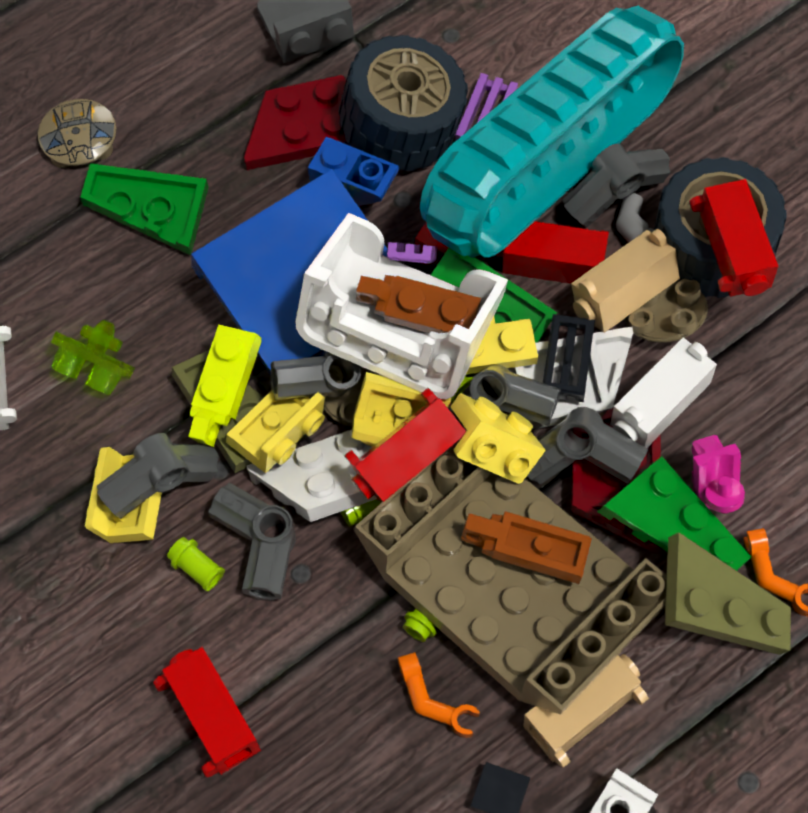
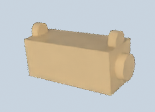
[571,229,680,333]
[523,654,649,768]

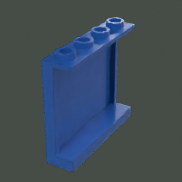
[191,169,396,375]

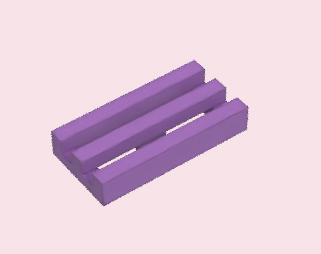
[455,73,518,141]
[387,242,438,263]

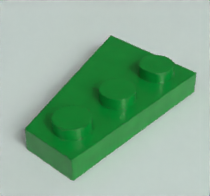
[80,163,209,256]
[597,456,751,571]

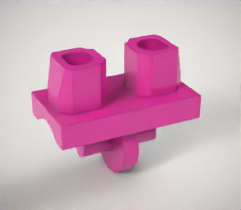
[692,435,745,514]

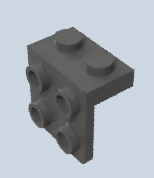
[257,0,354,63]

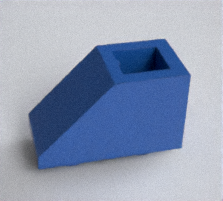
[308,137,399,206]

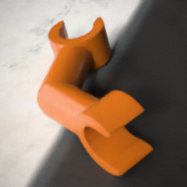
[743,528,808,616]
[398,652,480,738]

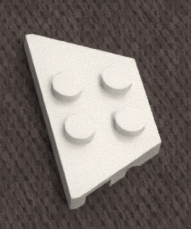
[484,326,633,429]
[247,430,377,522]

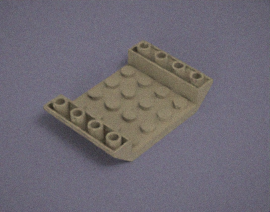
[354,428,667,715]

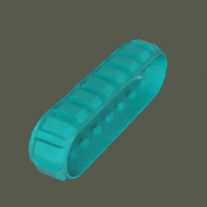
[420,5,684,258]

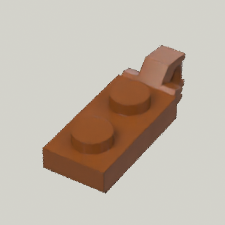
[356,275,481,333]
[461,511,592,584]

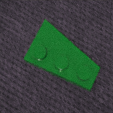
[430,248,558,343]

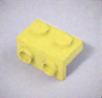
[351,372,451,447]
[226,390,325,474]
[450,393,546,484]
[85,447,162,543]

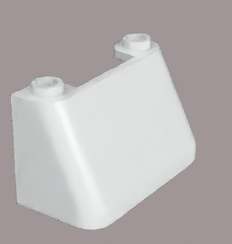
[296,213,508,399]

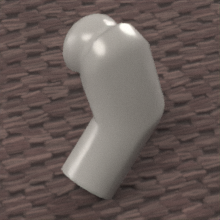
[616,193,654,243]

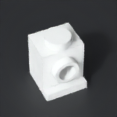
[590,768,658,813]

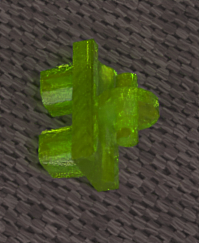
[51,320,135,395]

